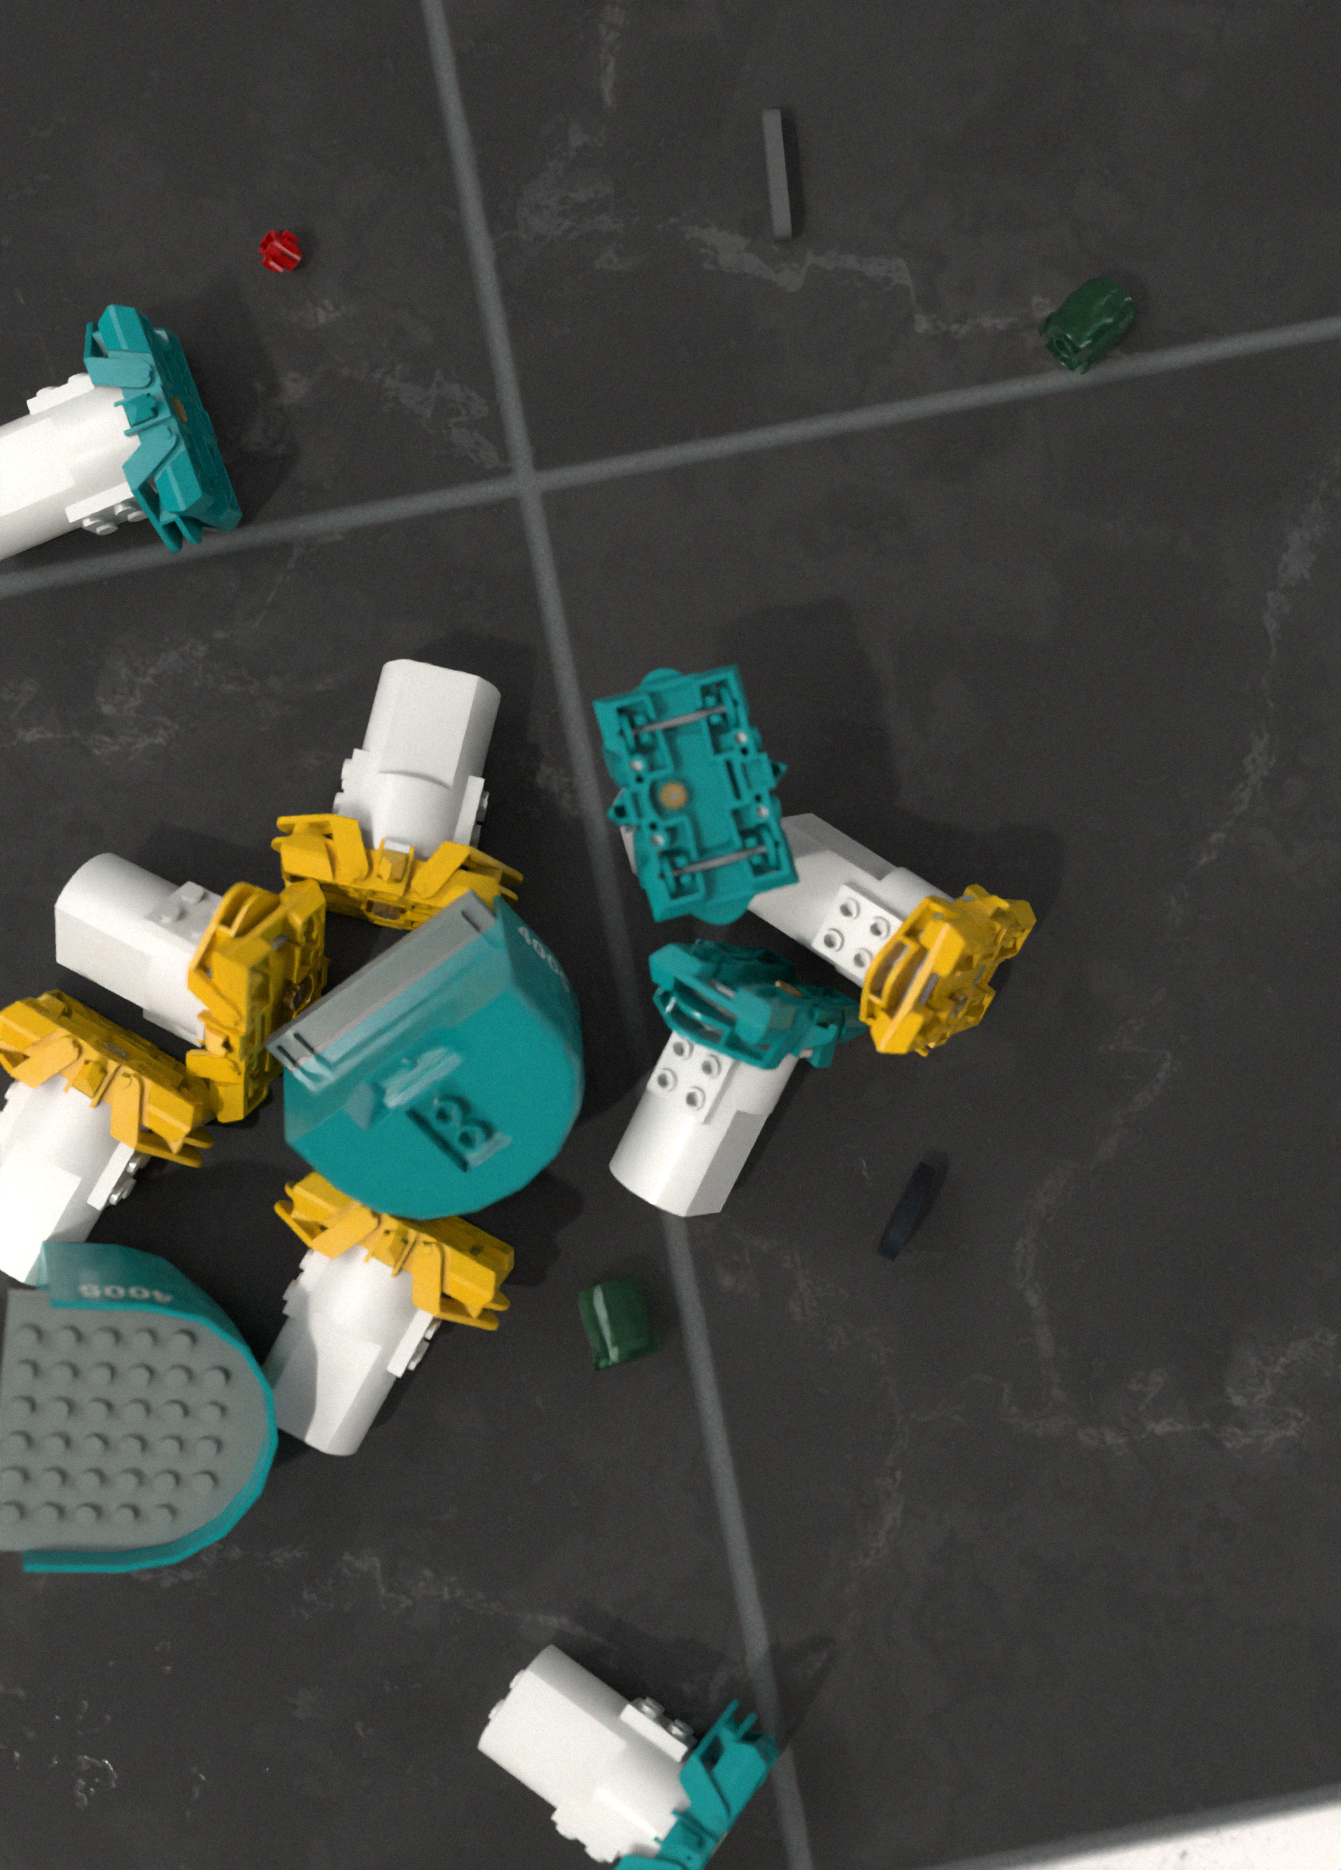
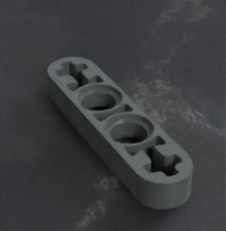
[762,108,792,241]

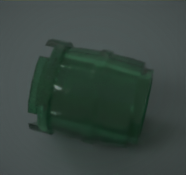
[1038,276,1136,375]
[577,1276,662,1372]

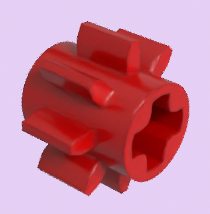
[259,229,302,274]

